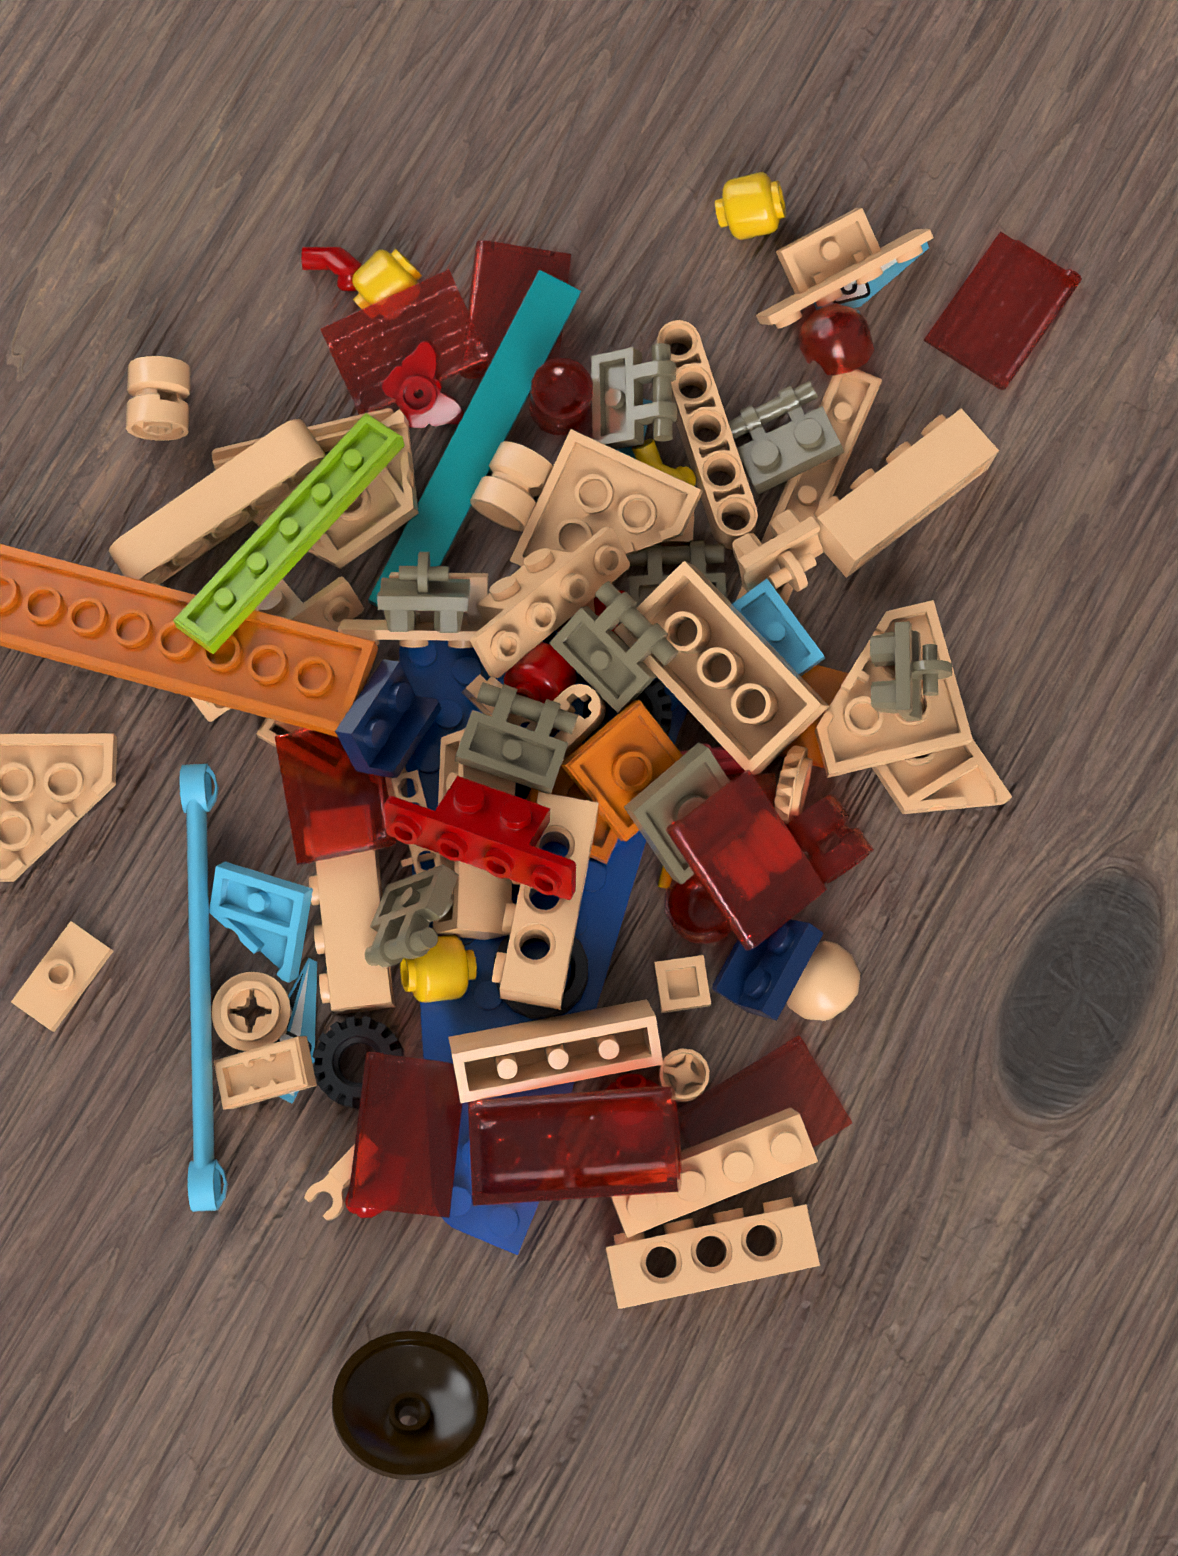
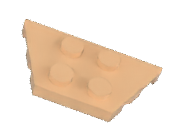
[253,409,419,569]
[872,739,1012,814]

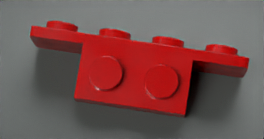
[384,776,576,900]

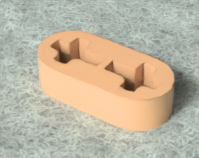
[526,684,606,760]

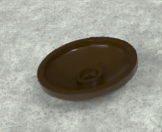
[332,1331,489,1480]

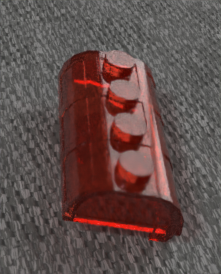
[468,1086,682,1206]

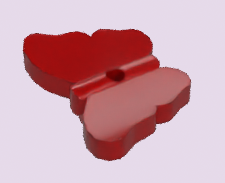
[382,341,465,428]

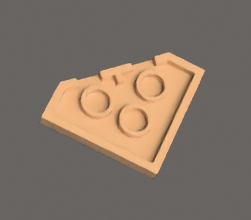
[510,429,703,567]
[815,600,973,778]
[0,733,117,882]

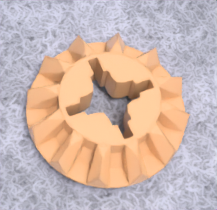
[774,745,813,825]
[211,972,292,1051]

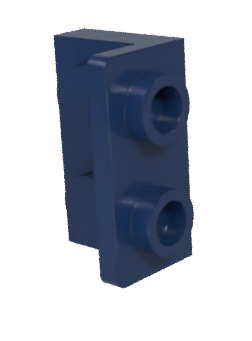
[335,659,442,778]
[712,904,824,1021]

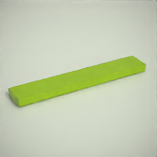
[173,413,405,654]

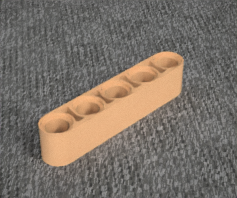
[657,320,758,550]
[109,419,326,585]

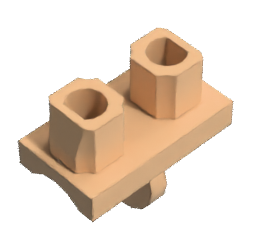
[732,509,823,592]

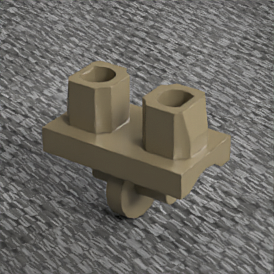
[377,552,470,633]
[870,621,952,721]

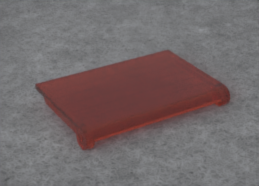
[924,231,1082,390]
[460,240,571,387]
[320,269,490,415]
[275,728,397,865]
[665,770,827,950]
[671,1035,852,1203]
[347,1052,463,1218]

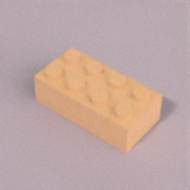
[614,561,830,775]

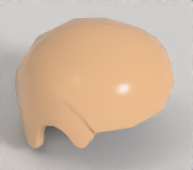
[786,940,861,1021]

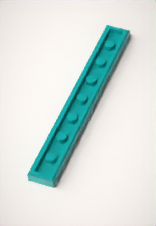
[368,270,581,607]

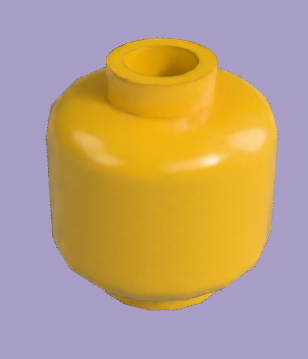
[715,172,786,240]
[352,249,422,320]
[400,935,477,1003]

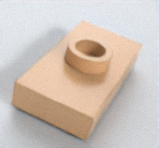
[11,921,113,1032]
[214,1036,317,1110]

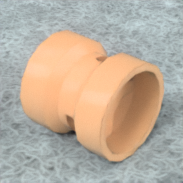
[658,1048,710,1102]

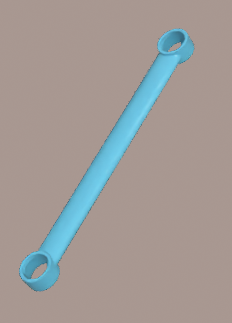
[180,764,228,1212]

